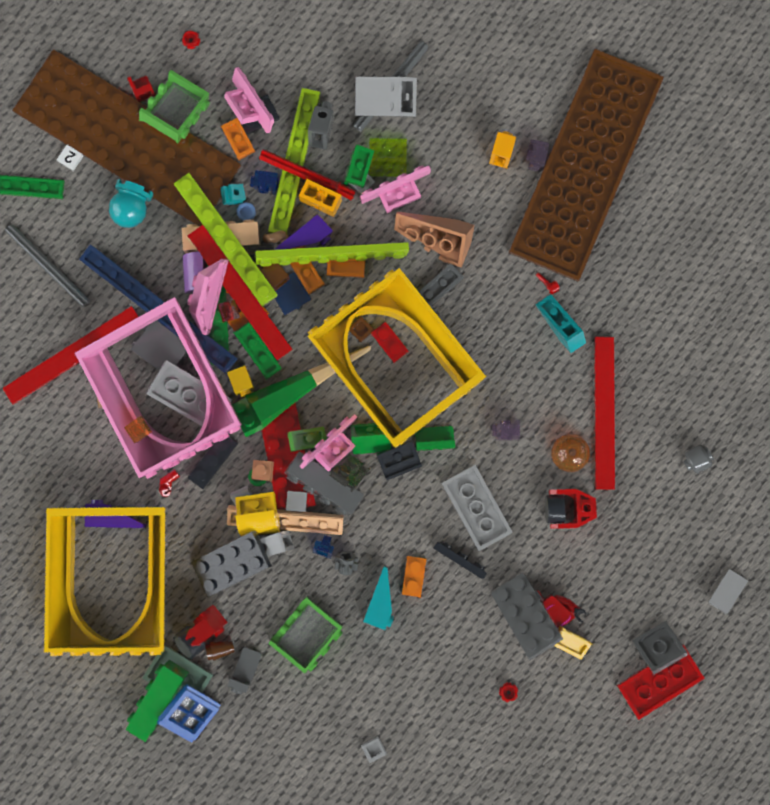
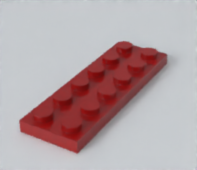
[262,402,316,510]

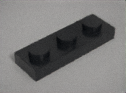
[188,437,238,489]
[433,541,487,580]

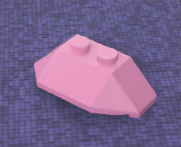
[187,259,229,335]

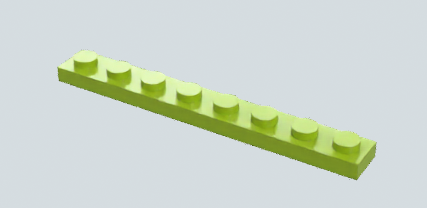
[268,88,321,235]
[174,173,278,307]
[255,242,409,267]

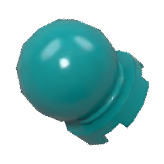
[108,179,154,228]

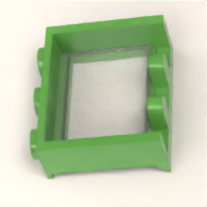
[139,70,210,143]
[268,596,343,673]

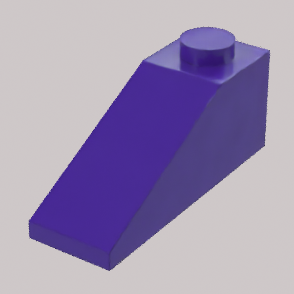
[275,214,333,250]
[84,500,146,528]

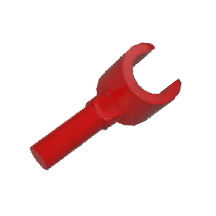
[536,272,560,294]

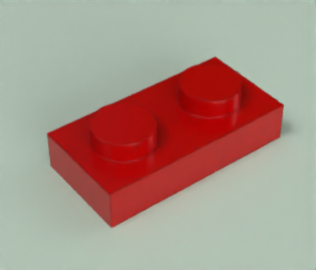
[371,322,409,363]

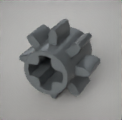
[335,551,358,575]

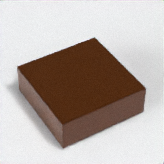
[349,316,375,343]

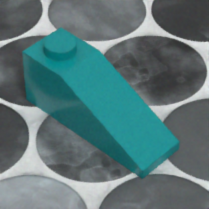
[535,294,586,353]
[363,566,394,630]

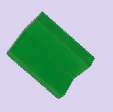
[343,144,374,188]
[351,423,391,454]
[415,426,456,451]

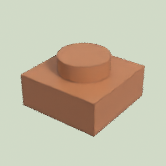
[251,460,274,481]

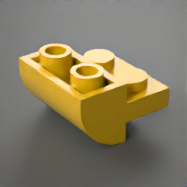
[235,492,281,537]

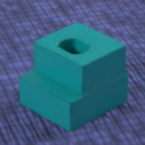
[220,184,246,205]

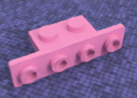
[224,67,274,133]
[360,166,431,213]
[300,414,357,472]

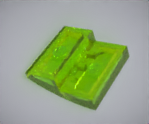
[369,138,407,177]

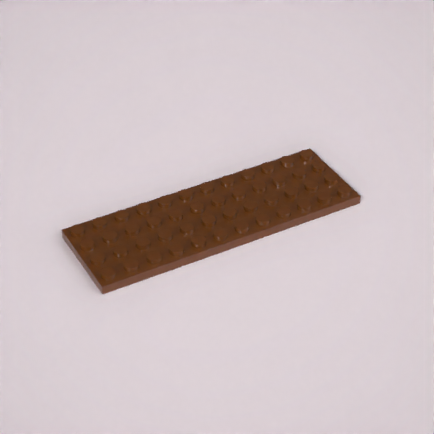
[12,49,241,226]
[509,49,664,282]

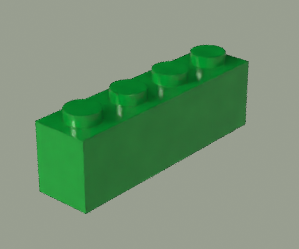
[125,660,189,742]

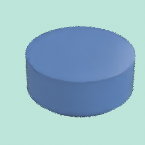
[237,202,256,221]

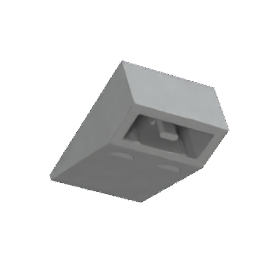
[355,77,417,117]

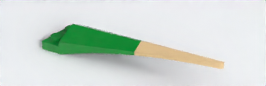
[232,346,371,437]

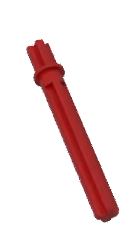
[259,149,356,201]

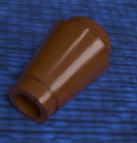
[205,641,235,661]

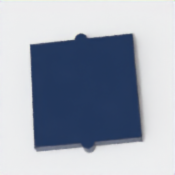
[275,272,312,315]

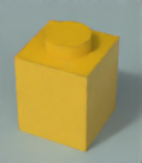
[227,366,255,397]

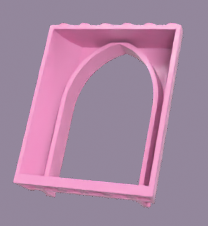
[75,297,242,479]

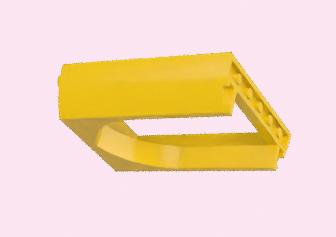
[308,268,486,448]
[44,507,165,656]

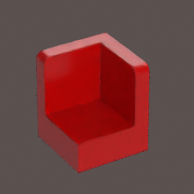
[127,76,156,102]

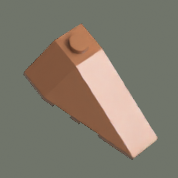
[394,212,474,267]

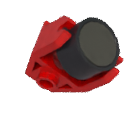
[545,489,597,529]
[173,604,228,659]

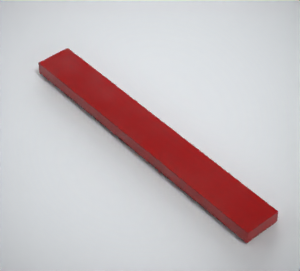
[187,225,293,361]
[2,306,139,405]
[594,337,615,490]

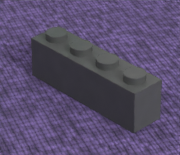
[284,452,364,516]

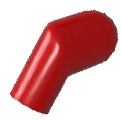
[159,469,180,497]

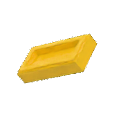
[554,626,592,659]

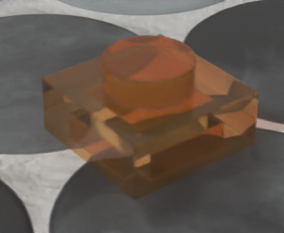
[124,416,152,444]

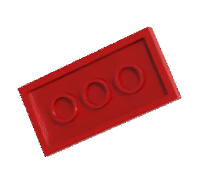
[616,644,705,720]

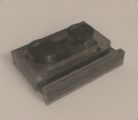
[329,453,370,492]

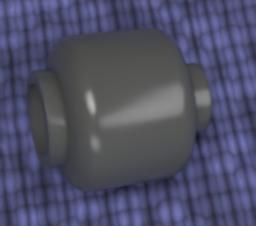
[683,445,714,474]

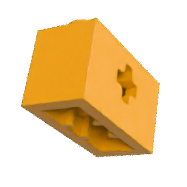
[489,131,516,169]
[299,179,342,217]

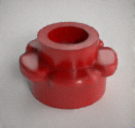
[182,31,200,49]
[499,682,518,702]

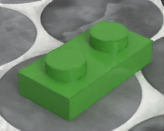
[287,426,327,452]

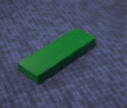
[233,322,282,380]

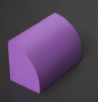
[183,252,206,293]

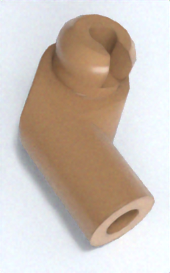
[263,230,289,243]

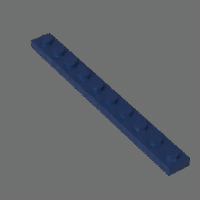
[79,244,238,374]

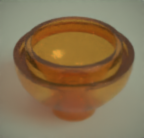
[551,434,590,472]

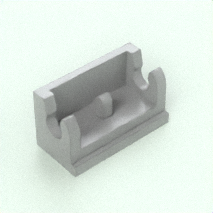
[709,569,748,615]

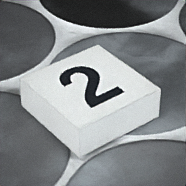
[57,145,83,171]

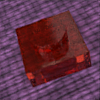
[218,300,240,323]

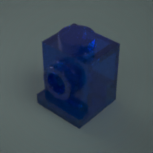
[250,170,279,196]

